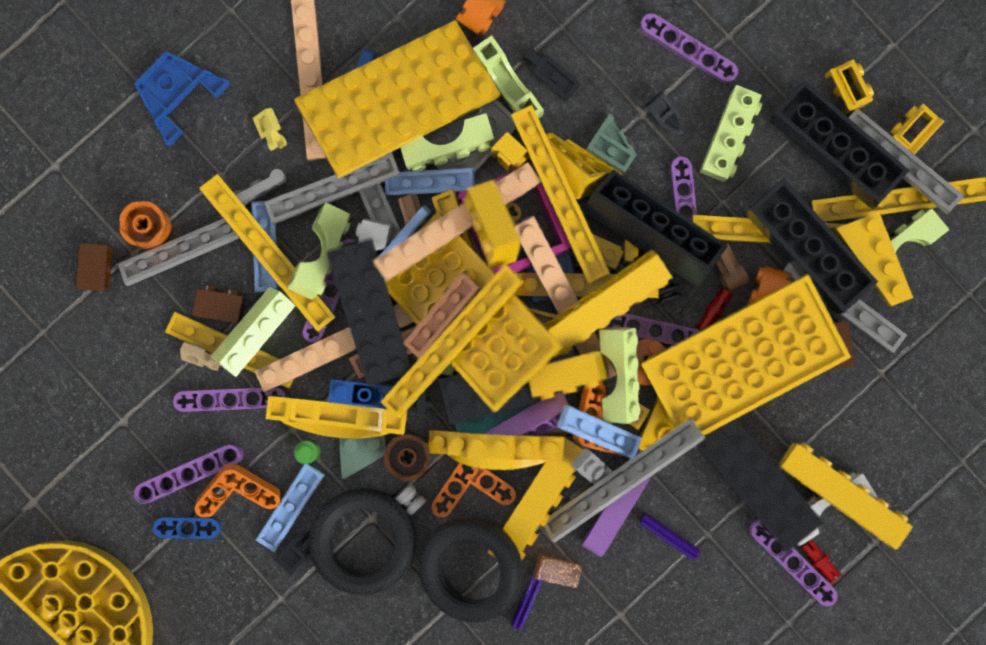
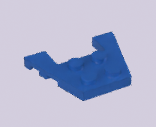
[134,51,231,147]

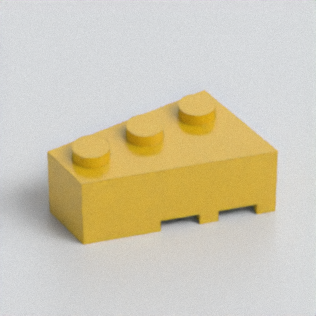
[527,133,611,199]
[464,180,521,270]
[529,351,609,400]

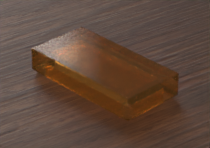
[533,555,582,588]

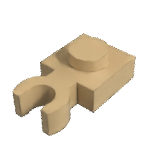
[180,342,220,371]

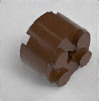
[384,433,432,481]

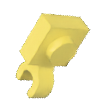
[253,108,287,151]

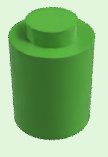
[294,440,321,464]

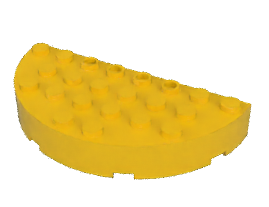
[0,540,153,645]

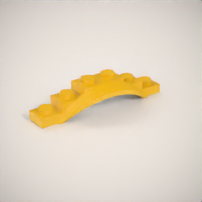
[266,396,407,438]
[429,430,565,470]

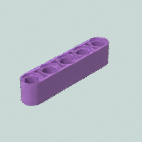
[484,393,569,436]
[134,444,243,504]
[581,449,651,558]

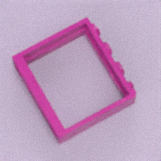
[457,165,571,274]

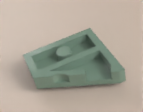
[586,113,637,175]
[339,435,386,479]

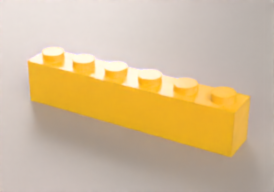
[544,250,672,358]
[487,435,585,560]
[777,443,913,550]

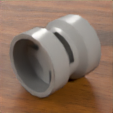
[395,483,427,516]

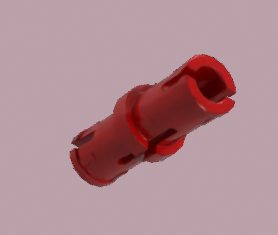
[697,288,733,330]
[800,539,841,583]

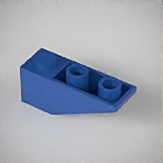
[328,379,394,409]

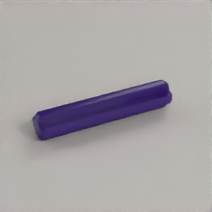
[639,514,701,561]
[511,564,547,630]

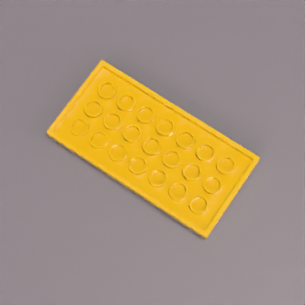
[294,20,500,179]
[385,212,563,412]
[640,274,851,436]

